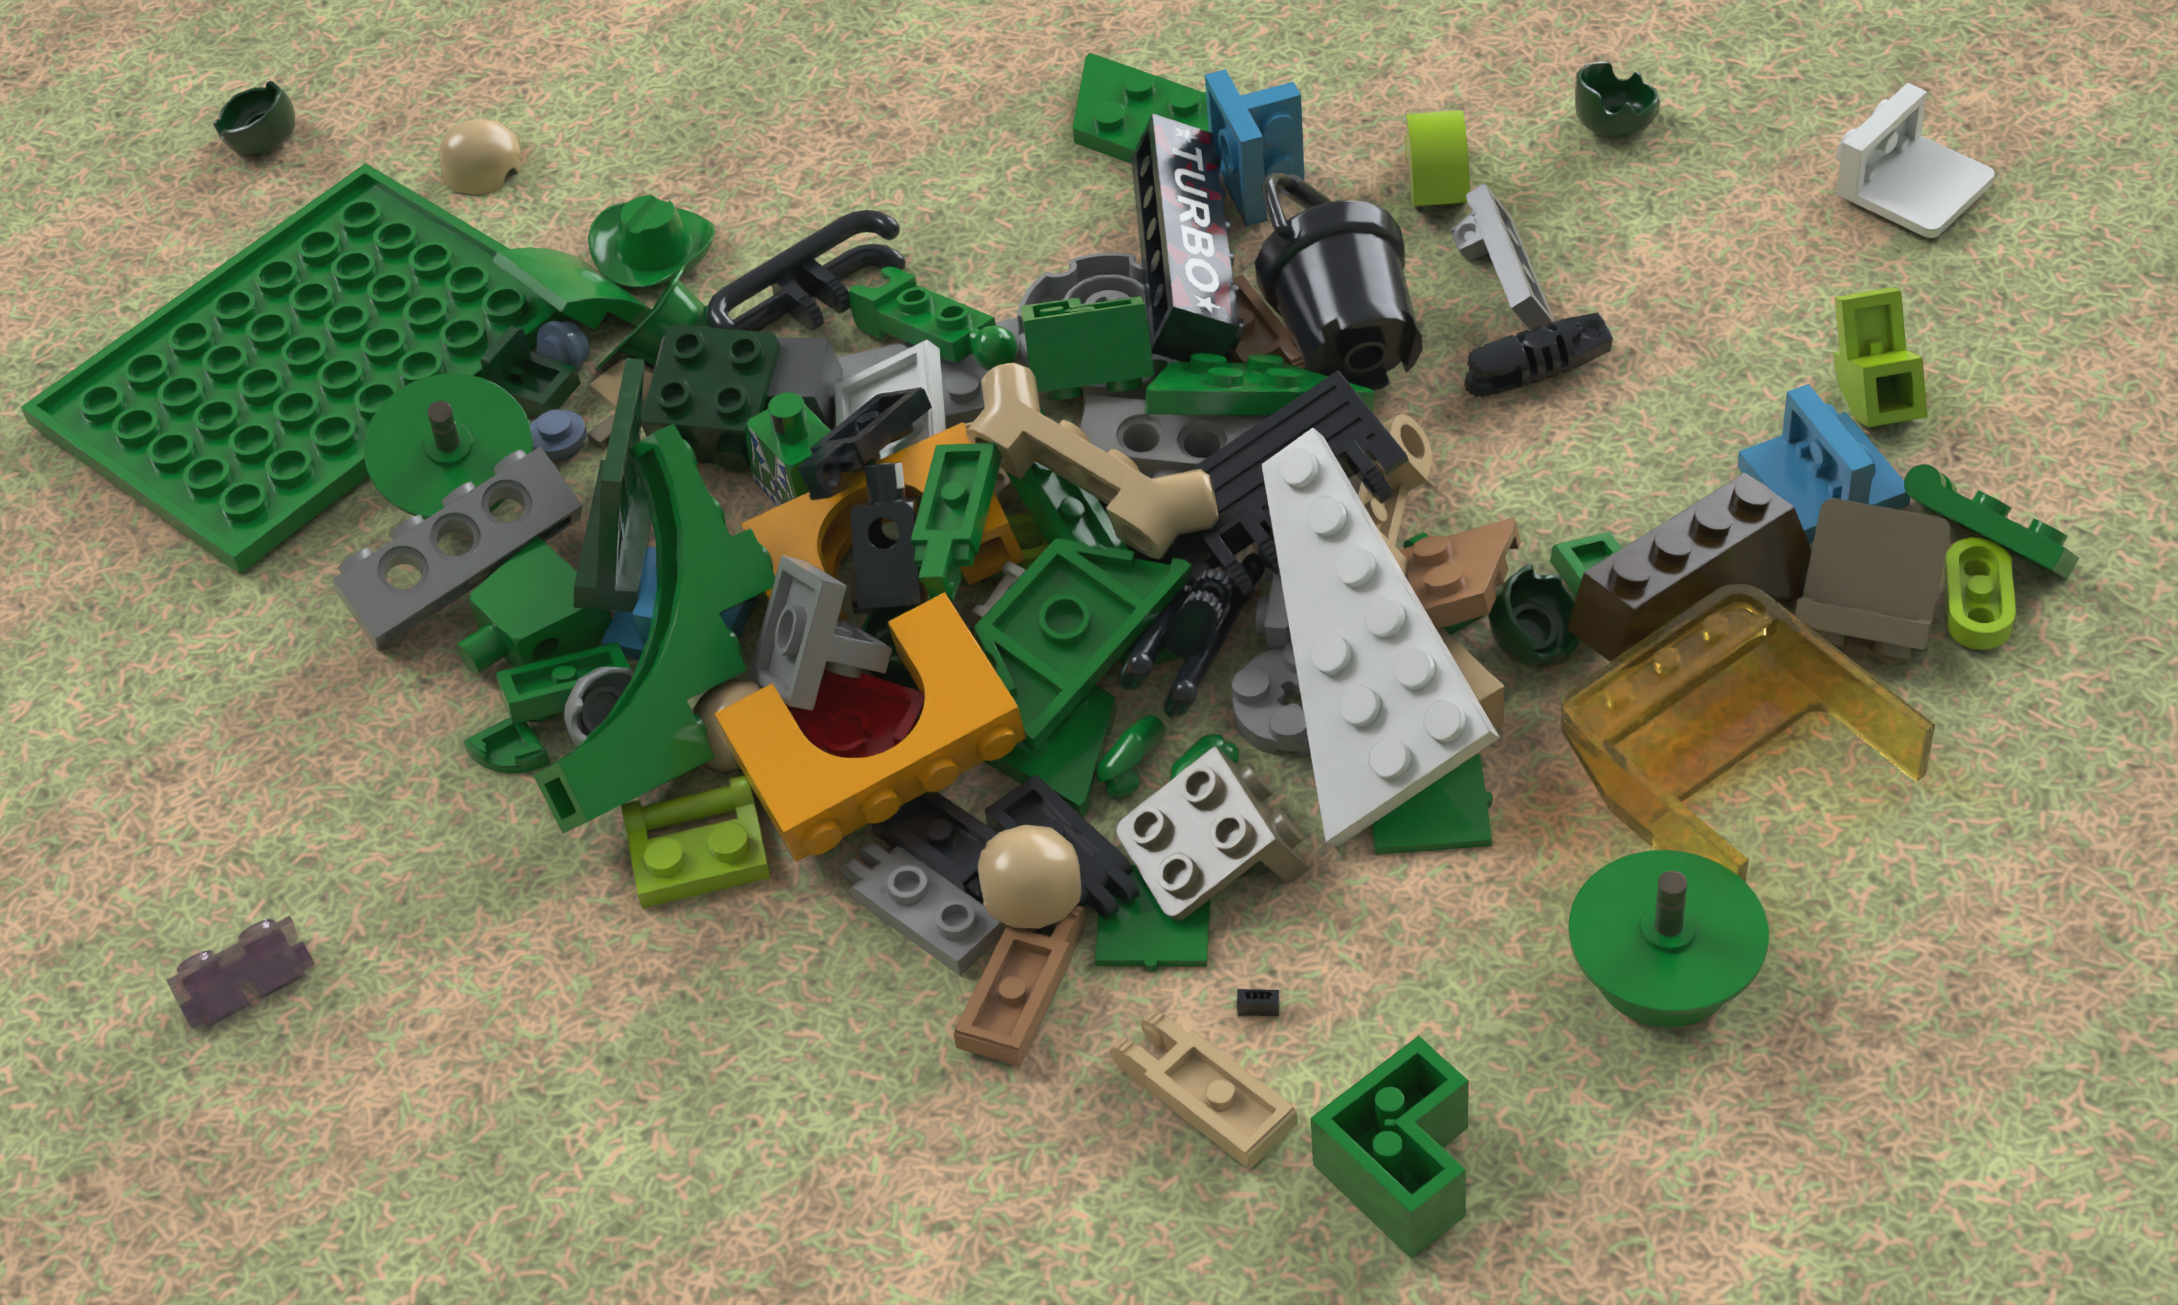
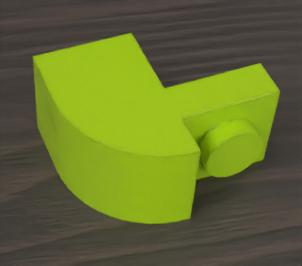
[1404,110,1470,206]
[1833,287,1928,427]

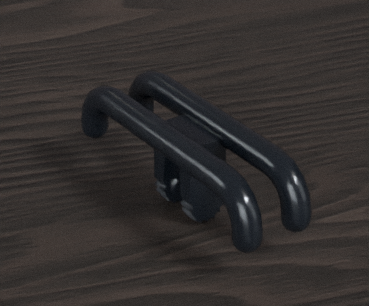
[706,210,906,331]
[1118,553,1265,719]

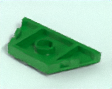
[1073,53,1209,164]
[1145,353,1375,415]
[974,538,1193,751]
[905,685,1117,818]

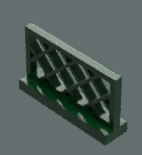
[573,358,652,613]

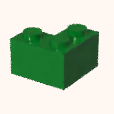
[1021,296,1155,400]
[1310,1035,1469,1259]

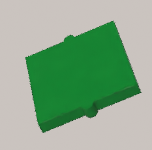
[1372,754,1493,855]
[1095,865,1211,972]

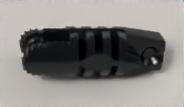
[1464,312,1613,398]

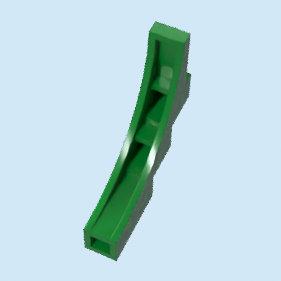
[533,424,775,834]

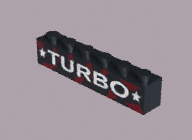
[1131,114,1244,362]

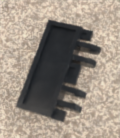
[1164,370,1409,597]

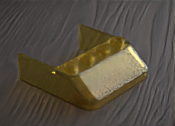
[1560,584,1935,882]

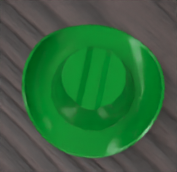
[588,195,715,287]

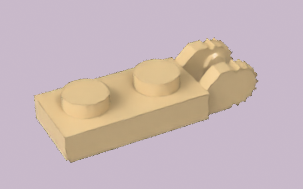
[1109,1009,1298,1170]

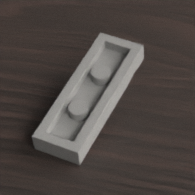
[1451,183,1555,331]

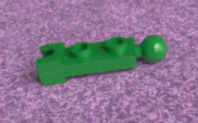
[849,267,1018,371]

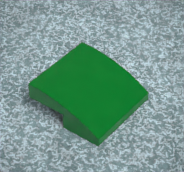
[492,247,652,330]

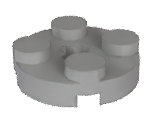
[1232,640,1311,758]

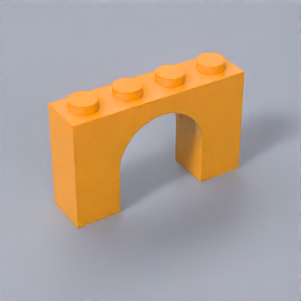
[741,422,1025,622]
[715,592,1026,862]

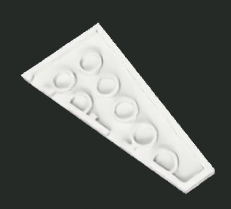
[1262,428,1500,847]

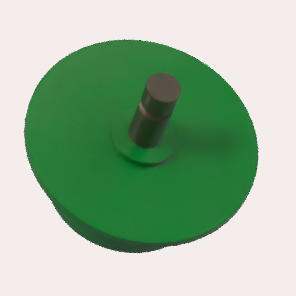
[364,373,533,520]
[1568,850,1769,1027]

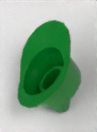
[595,266,709,371]

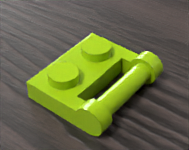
[621,775,771,908]

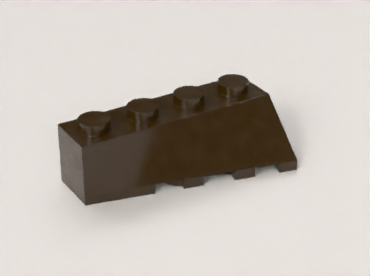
[1567,473,1812,666]

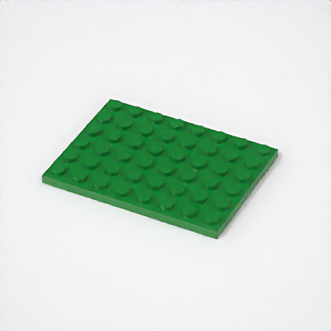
[21,163,573,574]

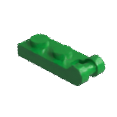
[1904,464,2079,580]

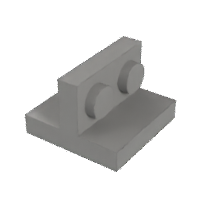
[749,555,892,711]

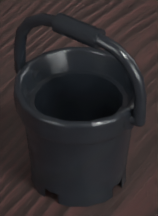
[1255,172,1423,390]

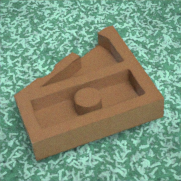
[1399,517,1521,629]

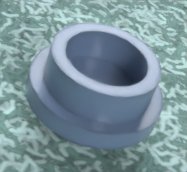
[537,321,590,372]
[530,410,586,461]

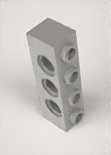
[1080,394,1270,479]
[333,446,582,650]

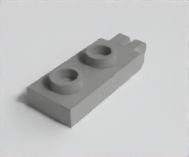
[840,841,1005,976]

